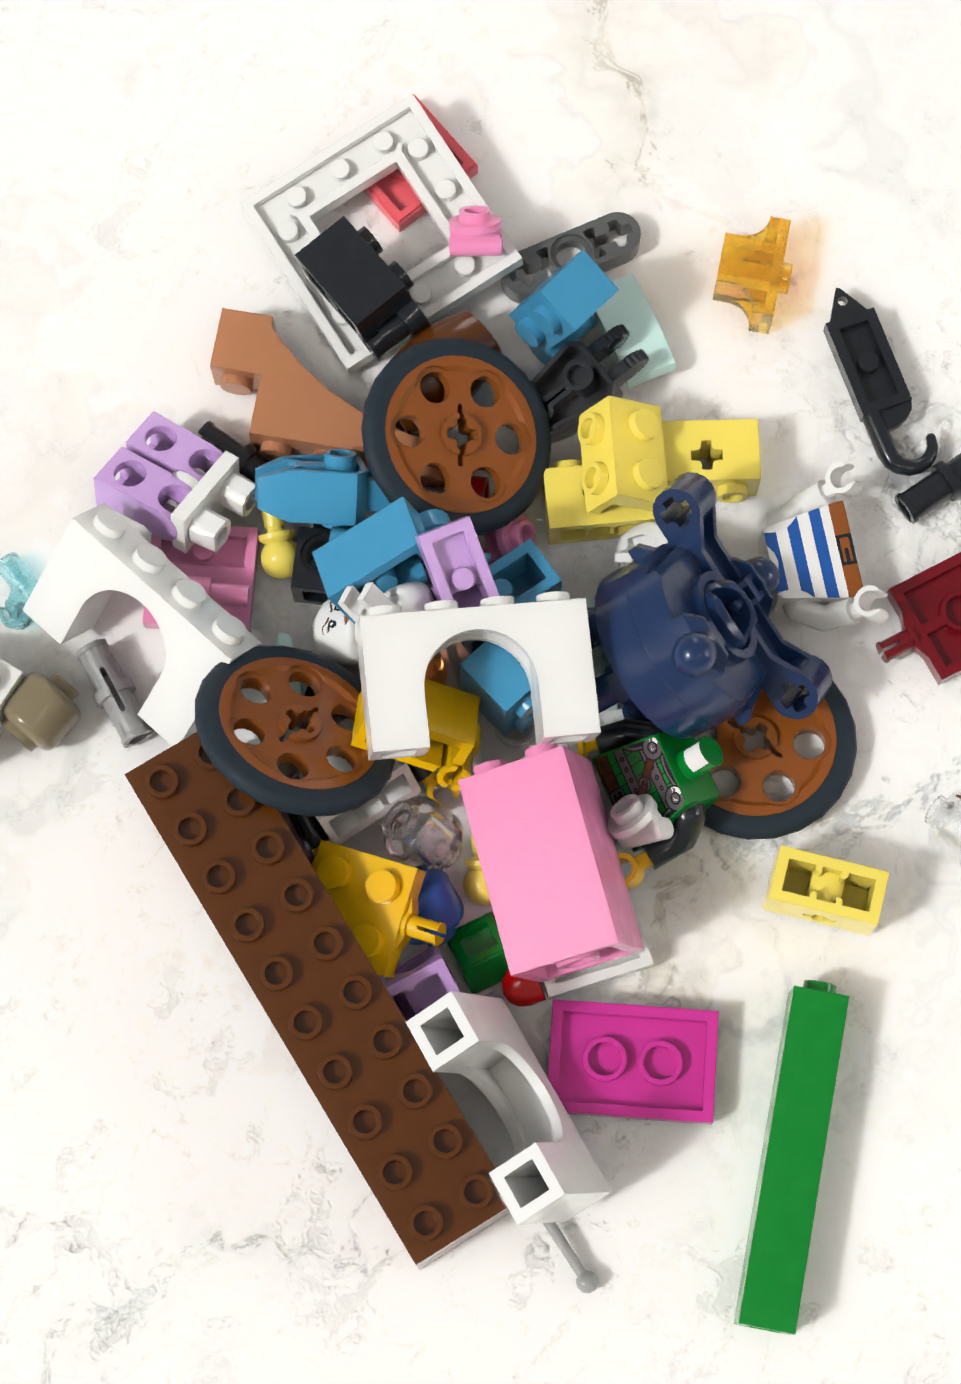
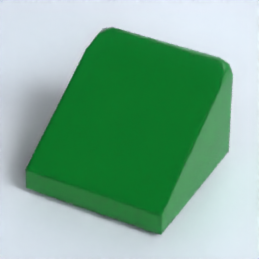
[447,911,509,994]

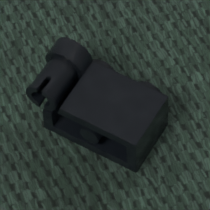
[295,216,430,361]

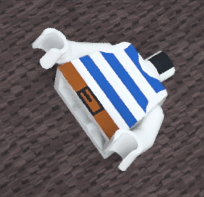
[742,462,889,632]

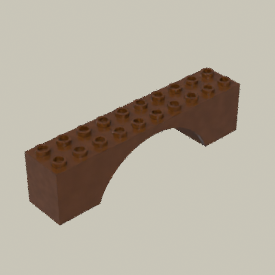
[124,732,510,1270]

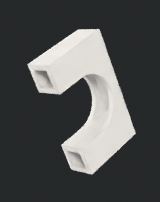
[22,503,261,746]
[355,591,601,761]
[406,991,612,1225]

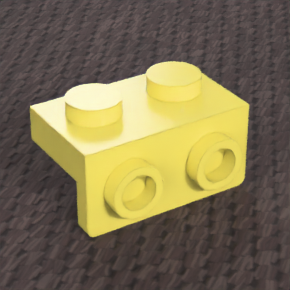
[578,396,668,514]

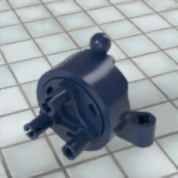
[588,472,832,739]

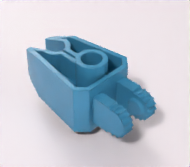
[254,449,391,529]

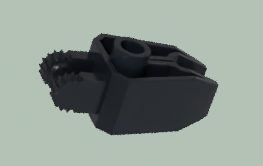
[531,324,649,443]

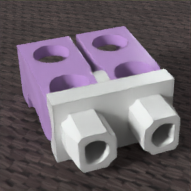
[93,411,257,553]

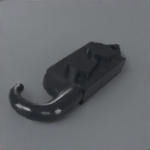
[823,288,938,476]

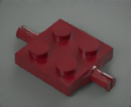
[876,552,961,686]

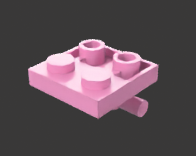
[142,526,260,633]

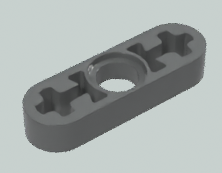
[501,212,641,304]

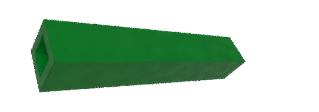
[733,980,849,1335]

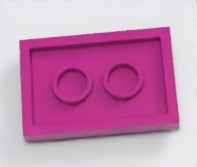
[547,999,719,1125]

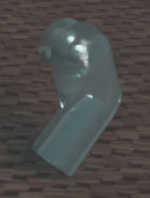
[0,552,38,630]

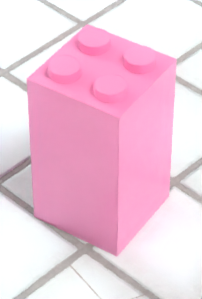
[458,743,645,983]

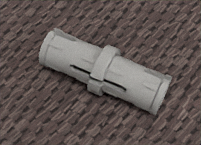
[75,639,154,748]

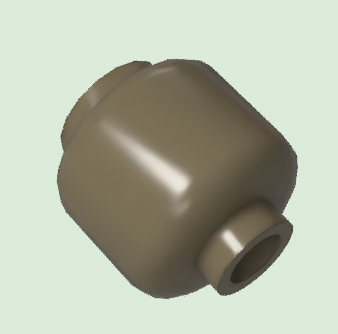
[0,672,81,752]

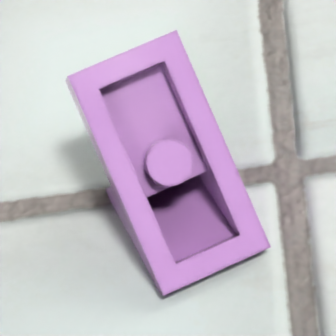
[414,516,499,608]

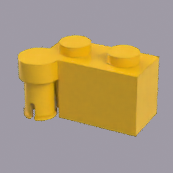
[351,678,482,791]

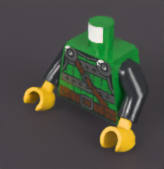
[577,718,723,889]

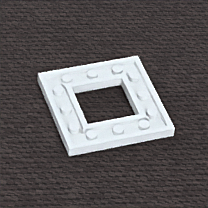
[239,93,523,375]

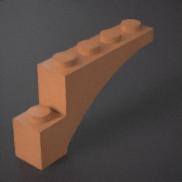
[210,308,459,488]

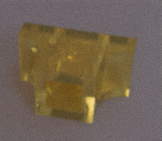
[712,216,793,334]

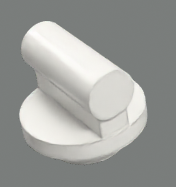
[608,794,674,849]

